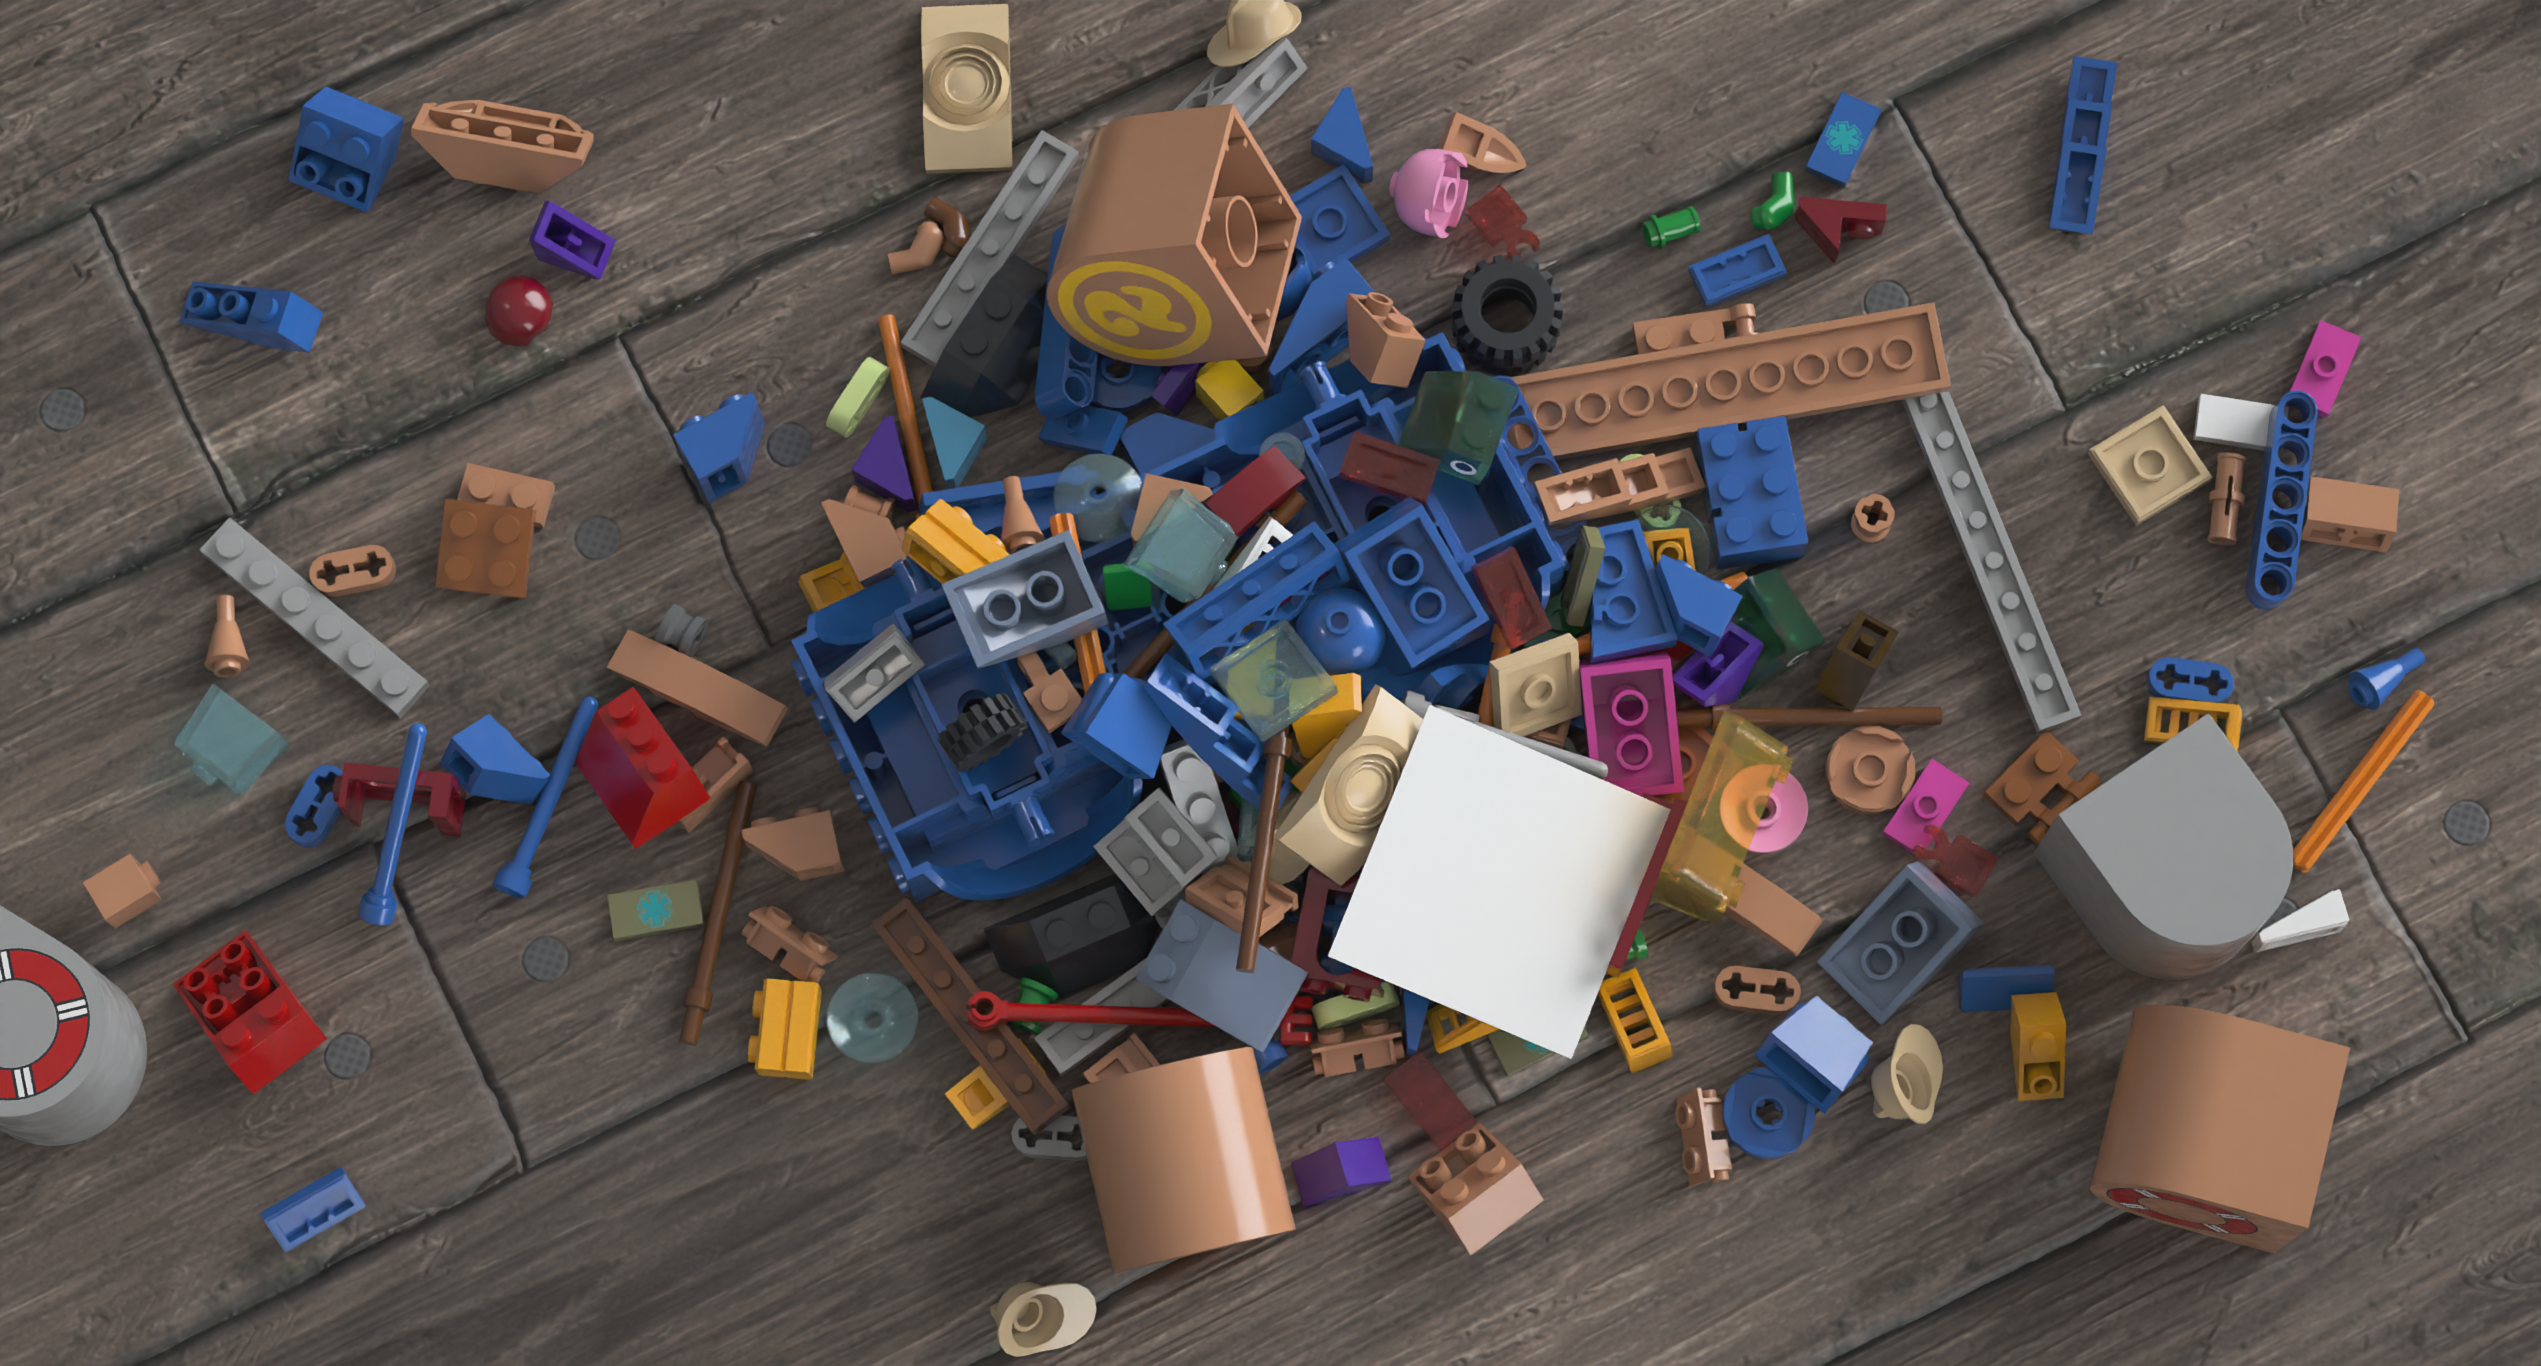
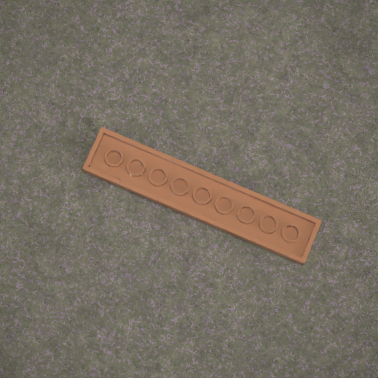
[1498,302,1951,461]

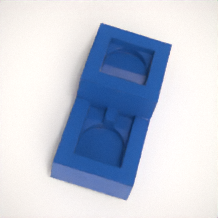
[1414,663,1489,710]

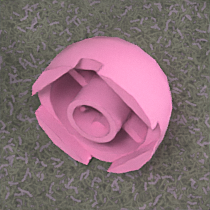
[1389,149,1468,238]

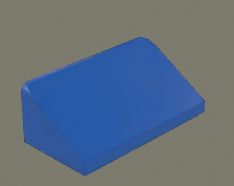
[1957,965,2054,1012]

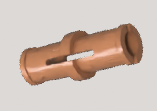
[2208,452,2246,546]

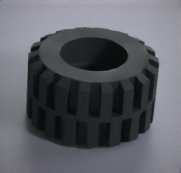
[1452,254,1563,375]

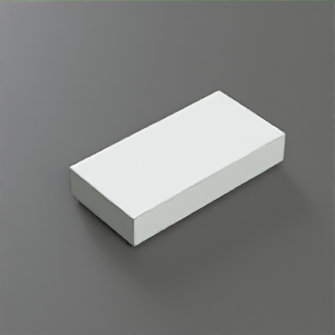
[2193,394,2289,453]

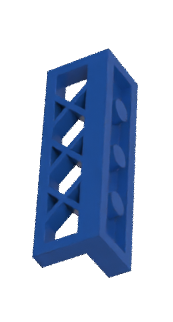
[918,466,1100,533]
[1163,521,1351,680]

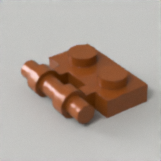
[1983,730,2102,845]

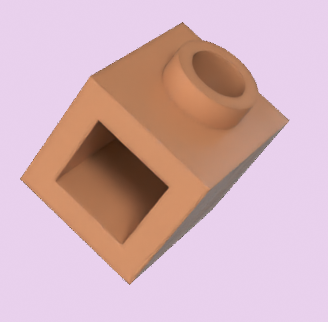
[83,854,162,929]

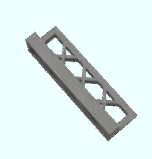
[1173,37,1308,128]

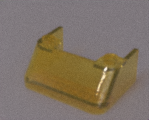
[1651,710,1794,926]

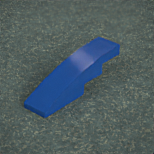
[2049,56,2118,234]
[1143,653,1294,810]

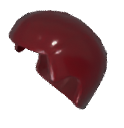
[485,275,553,346]

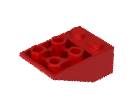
[172,929,327,1094]

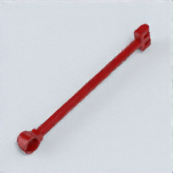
[966,991,1313,1045]

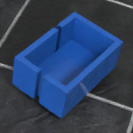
[1694,416,1809,570]

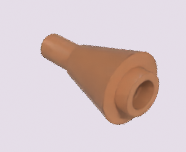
[1001,476,1045,555]
[204,595,250,678]

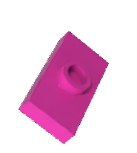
[2289,320,2362,418]
[1882,759,1970,859]

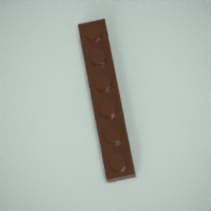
[871,896,1071,1135]

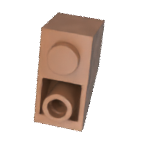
[1346,292,1426,388]
[741,807,845,881]

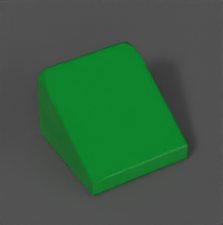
[1103,561,1152,611]

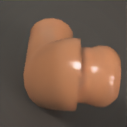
[888,221,944,275]

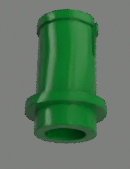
[1642,206,1701,249]

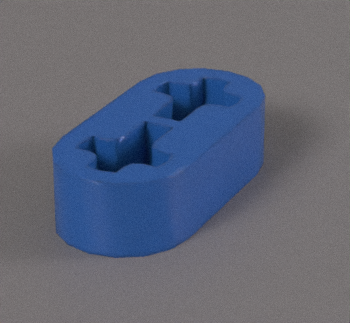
[2146,657,2234,703]
[285,765,343,848]

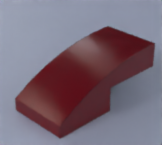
[1205,446,1306,538]

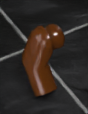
[924,197,971,258]

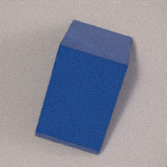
[1311,86,1373,183]

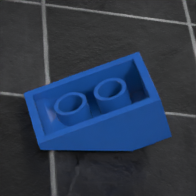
[1269,257,1375,397]
[1334,497,1490,668]

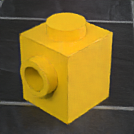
[1195,359,1264,421]

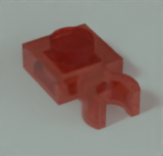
[1465,184,1540,263]
[1912,825,1999,897]

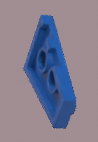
[1590,520,1678,664]

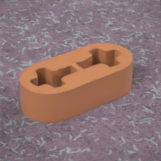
[309,545,396,597]
[1713,966,1801,1015]

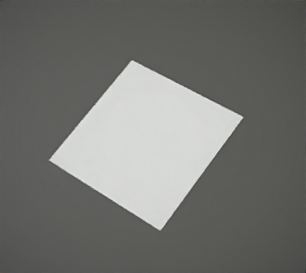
[1328,705,1671,1059]

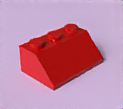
[575,686,711,850]

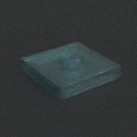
[1210,619,1338,742]

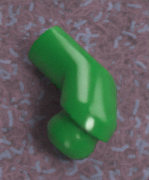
[1750,172,1794,230]

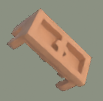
[2301,476,2399,553]
[677,736,754,833]

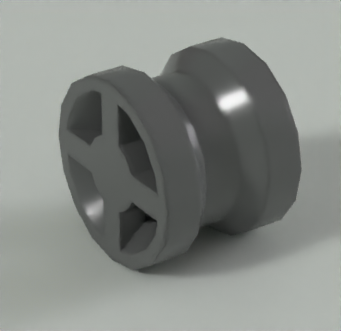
[655,604,709,657]

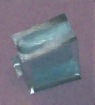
[1123,488,1238,603]
[174,684,291,796]

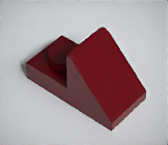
[1795,197,1887,263]

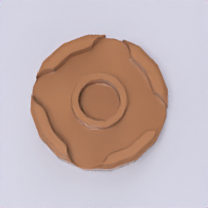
[1825,726,1915,815]

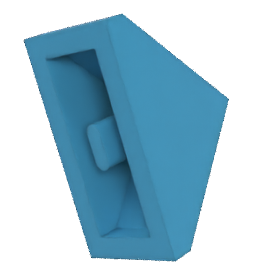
[922,397,988,489]

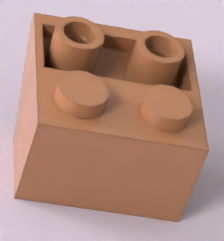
[1408,1122,1544,1255]

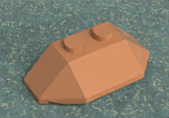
[411,100,594,194]

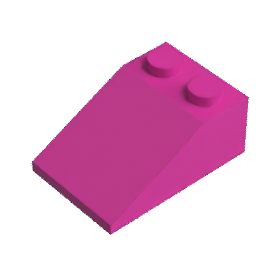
[1579,651,1684,797]

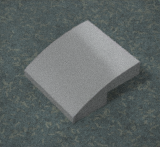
[1093,788,1219,916]

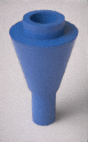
[2348,647,2425,710]

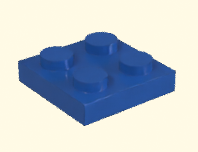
[1290,164,1390,278]

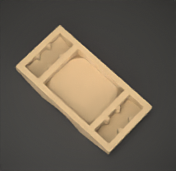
[921,4,1013,174]
[1273,684,1423,886]

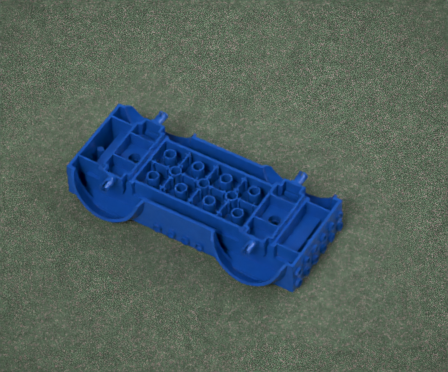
[791,332,1567,902]

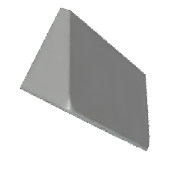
[824,624,925,722]

